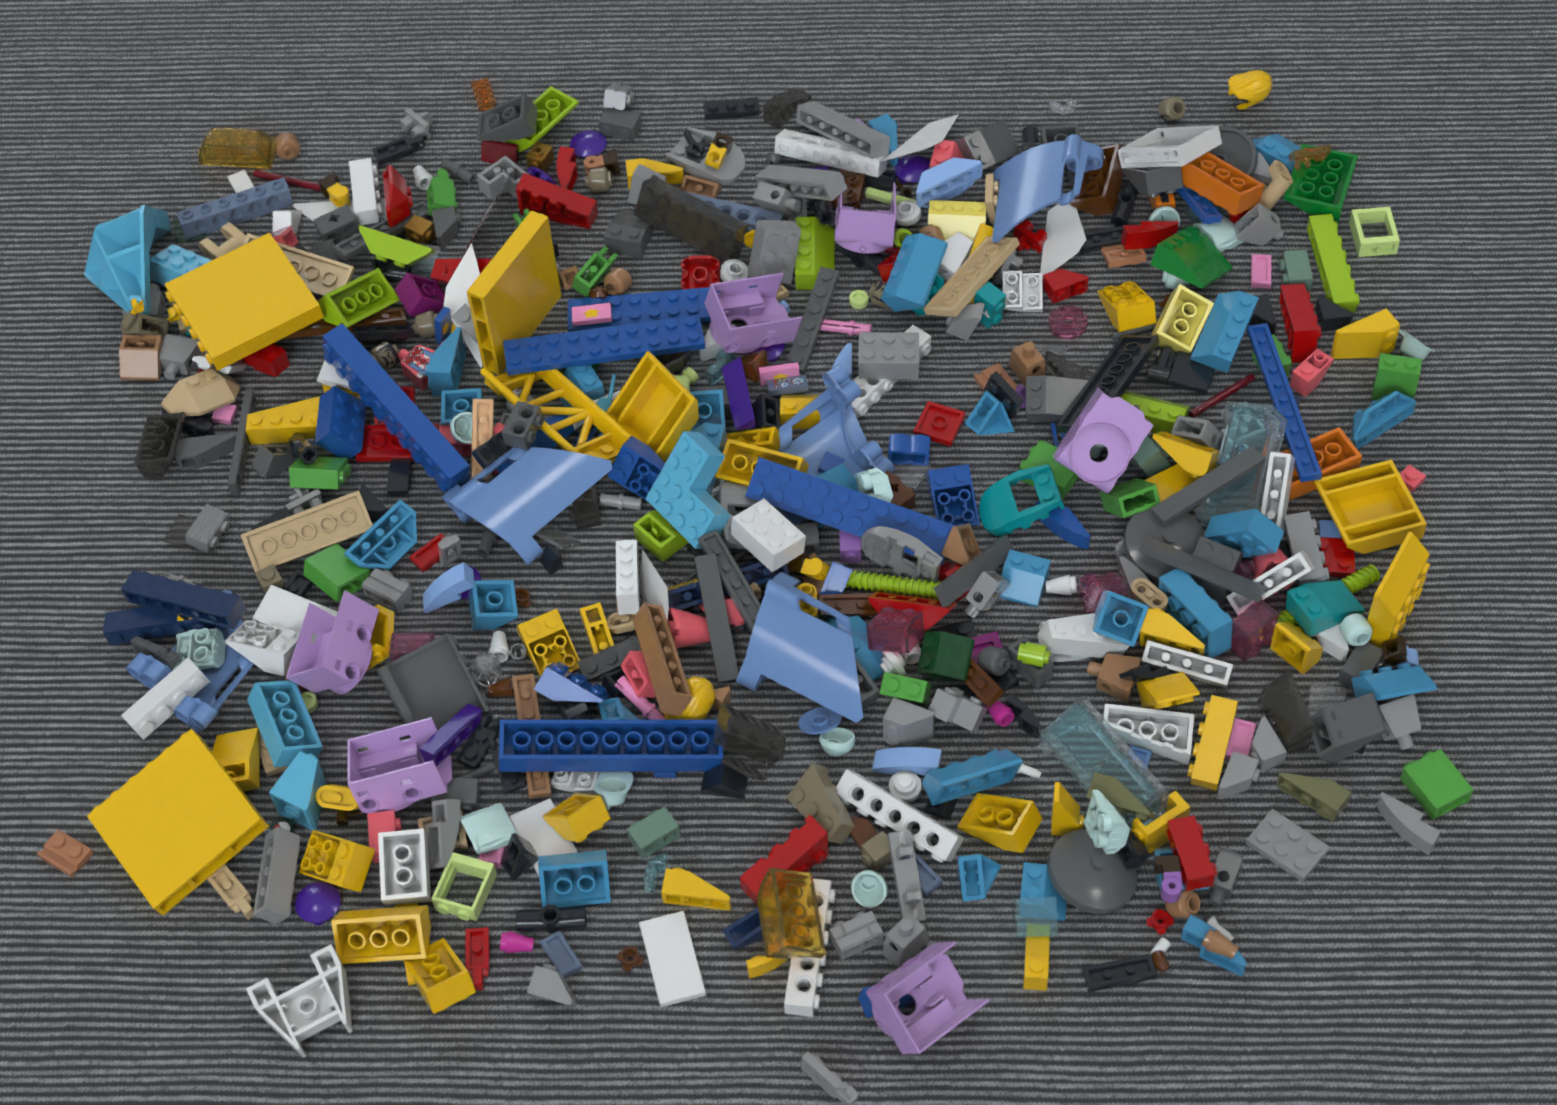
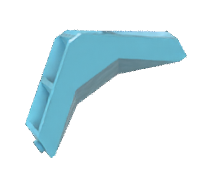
[84,205,172,315]

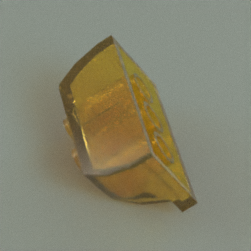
[198,128,277,169]
[757,868,826,959]

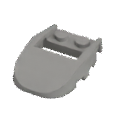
[666,127,746,186]
[717,481,776,549]
[861,526,943,583]

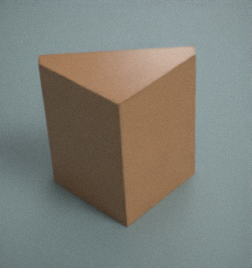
[941,523,981,565]

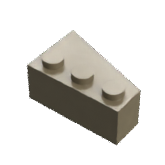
[786,763,855,844]

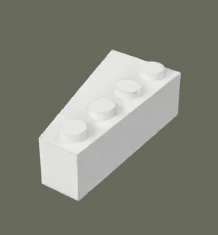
[1037,613,1129,658]
[1101,704,1194,765]

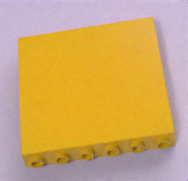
[467,210,562,375]
[165,232,324,371]
[87,729,269,916]

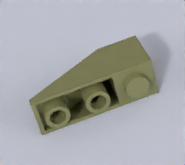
[1086,772,1157,822]
[1276,772,1351,822]

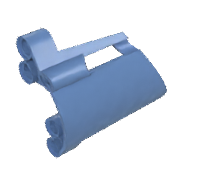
[992,134,1104,243]
[778,364,895,525]
[441,447,612,565]
[736,572,863,723]
[126,590,253,734]

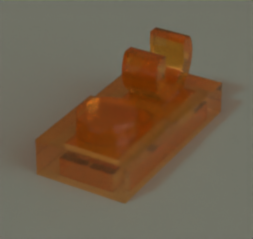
[471,78,497,111]
[1288,144,1331,170]

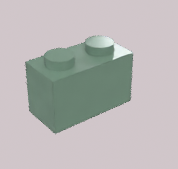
[1279,250,1313,292]
[1133,436,1170,478]
[627,807,681,859]

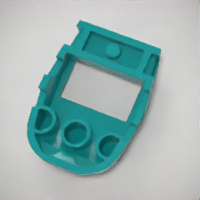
[979,464,1065,536]

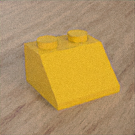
[780,395,820,429]
[1270,622,1323,675]
[542,793,611,843]

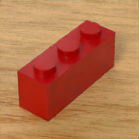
[1166,815,1217,891]

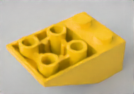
[1097,281,1157,332]
[516,609,580,677]
[1136,672,1200,710]
[212,727,260,792]
[298,830,375,893]

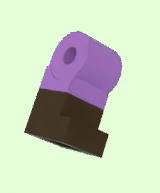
[1153,855,1182,903]

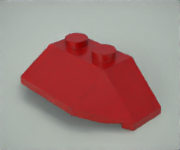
[383,165,413,228]
[868,591,956,632]

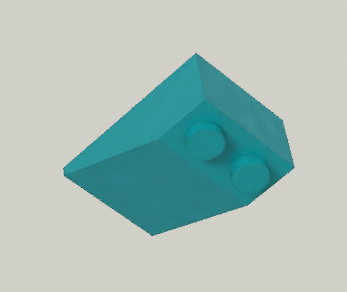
[1286,580,1365,637]

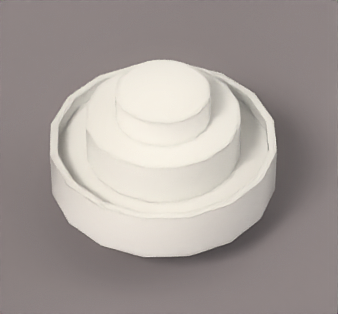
[896,200,922,226]
[720,259,748,282]
[880,648,906,676]
[889,771,922,803]

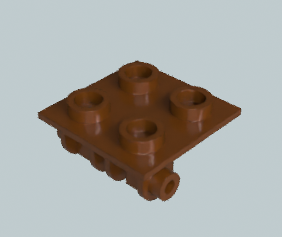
[830,173,866,209]

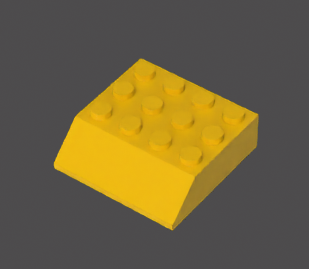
[606,351,699,463]
[1314,459,1427,554]
[1367,532,1431,650]

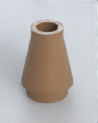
[1201,929,1238,959]

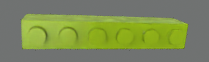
[1306,214,1360,314]

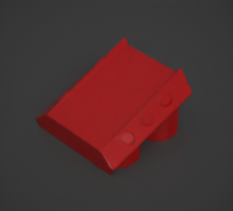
[681,255,720,290]

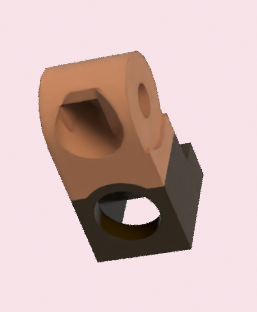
[584,149,620,176]

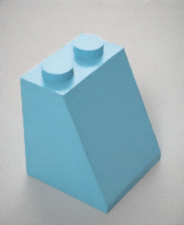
[269,751,326,831]

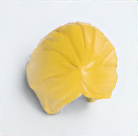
[1228,70,1272,110]
[664,676,715,720]

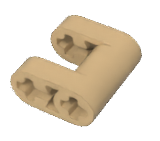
[1260,160,1293,210]
[198,222,246,260]

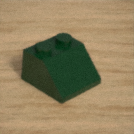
[917,631,975,681]

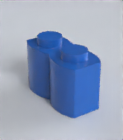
[888,433,930,466]

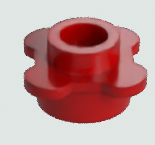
[1146,909,1174,935]

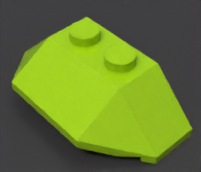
[358,225,436,268]

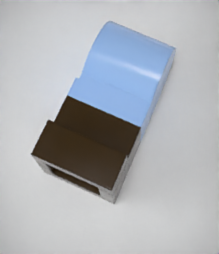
[1382,636,1419,668]

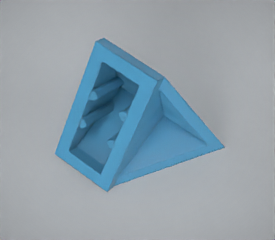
[965,390,1015,435]
[597,697,640,720]
[957,853,1002,902]

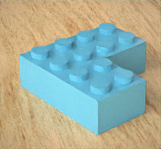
[645,431,731,549]

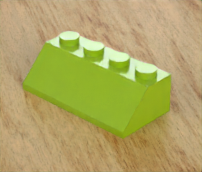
[505,86,579,152]
[795,217,835,290]
[317,268,400,328]
[1121,391,1190,434]

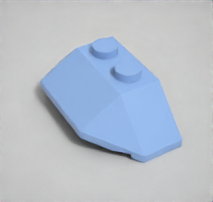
[916,157,982,209]

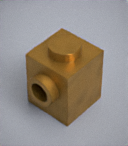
[526,142,554,172]
[404,215,436,246]

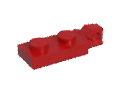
[465,927,490,991]

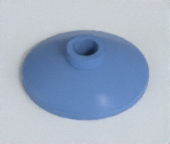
[798,707,842,734]

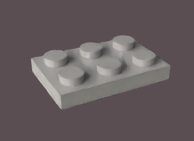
[1245,809,1330,882]

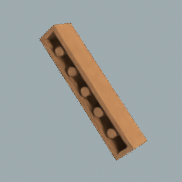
[632,602,692,716]

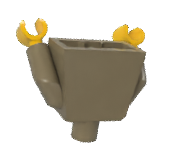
[120,298,181,339]

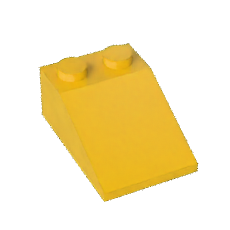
[1330,308,1400,359]
[1152,431,1221,479]
[1140,608,1205,656]
[957,793,1042,853]
[403,938,476,1014]

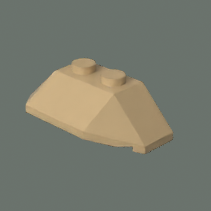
[161,368,241,417]

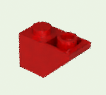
[1043,268,1089,303]

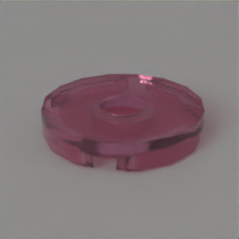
[1048,305,1088,339]

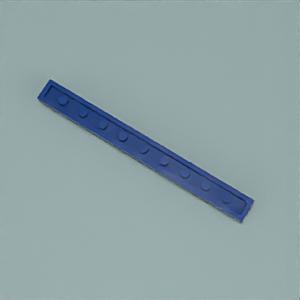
[1247,323,1322,482]

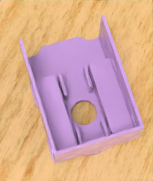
[834,183,896,253]
[704,273,802,353]
[1052,388,1154,494]
[286,591,379,694]
[348,717,452,813]
[866,942,989,1055]

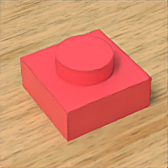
[1400,464,1426,493]

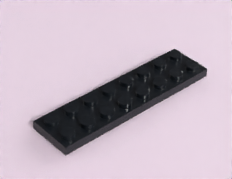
[1056,335,1159,433]

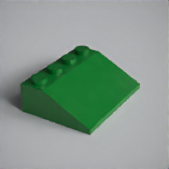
[1284,143,1358,224]
[1150,226,1233,289]

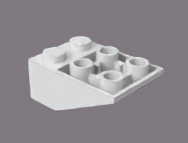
[225,620,300,676]

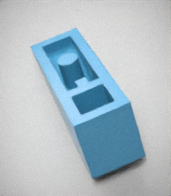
[868,114,898,168]

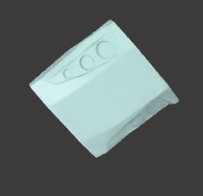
[1193,215,1245,253]
[854,468,893,502]
[172,628,226,671]
[1083,790,1130,854]
[460,803,517,855]

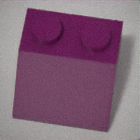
[395,272,445,317]

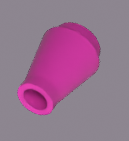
[984,700,1014,727]
[500,930,534,953]

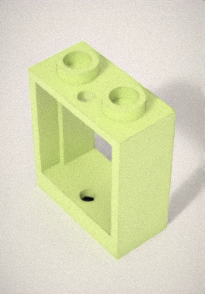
[1349,207,1400,257]
[431,852,497,921]

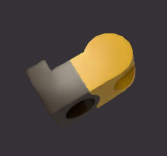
[705,132,733,170]
[318,172,351,207]
[787,553,830,580]

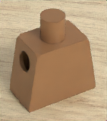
[1009,342,1046,387]
[1087,653,1142,703]

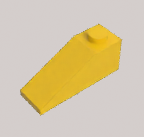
[625,158,684,189]
[726,427,780,451]
[579,602,614,654]
[1051,782,1084,836]
[661,868,731,911]
[1023,923,1050,991]

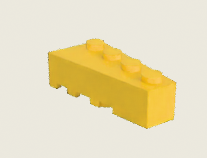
[246,396,320,445]
[1187,695,1238,791]

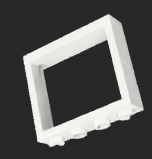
[1118,125,1222,168]

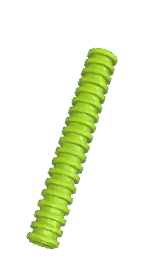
[1269,564,1380,632]
[845,570,941,600]

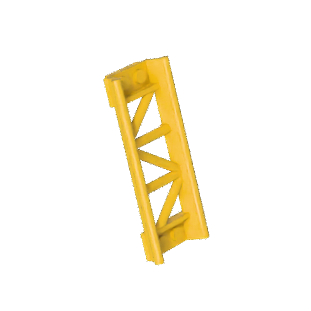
[480,367,632,463]

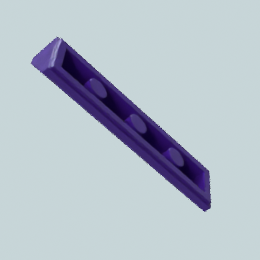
[722,357,755,431]
[420,704,482,767]

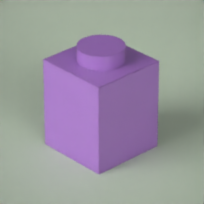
[839,530,862,563]

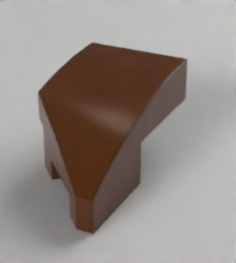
[850,816,878,851]

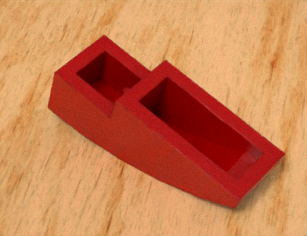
[556,146,578,191]
[1121,221,1179,250]

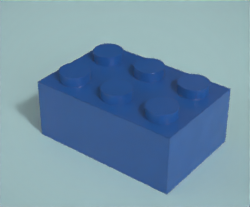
[315,386,366,460]

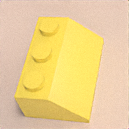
[928,200,986,242]
[1151,284,1214,353]

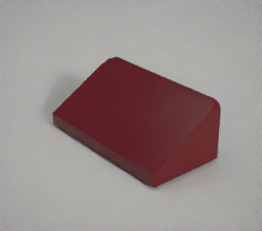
[481,141,519,164]

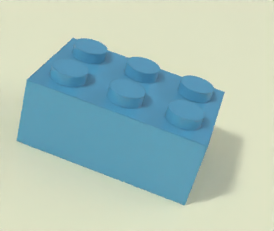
[1204,508,1284,558]

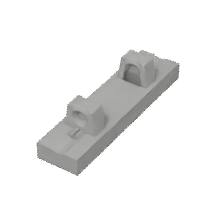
[887,830,926,922]

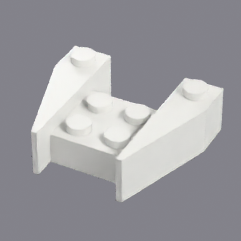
[246,944,352,1058]

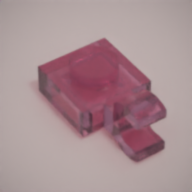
[1236,561,1256,581]

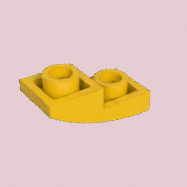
[746,942,791,979]

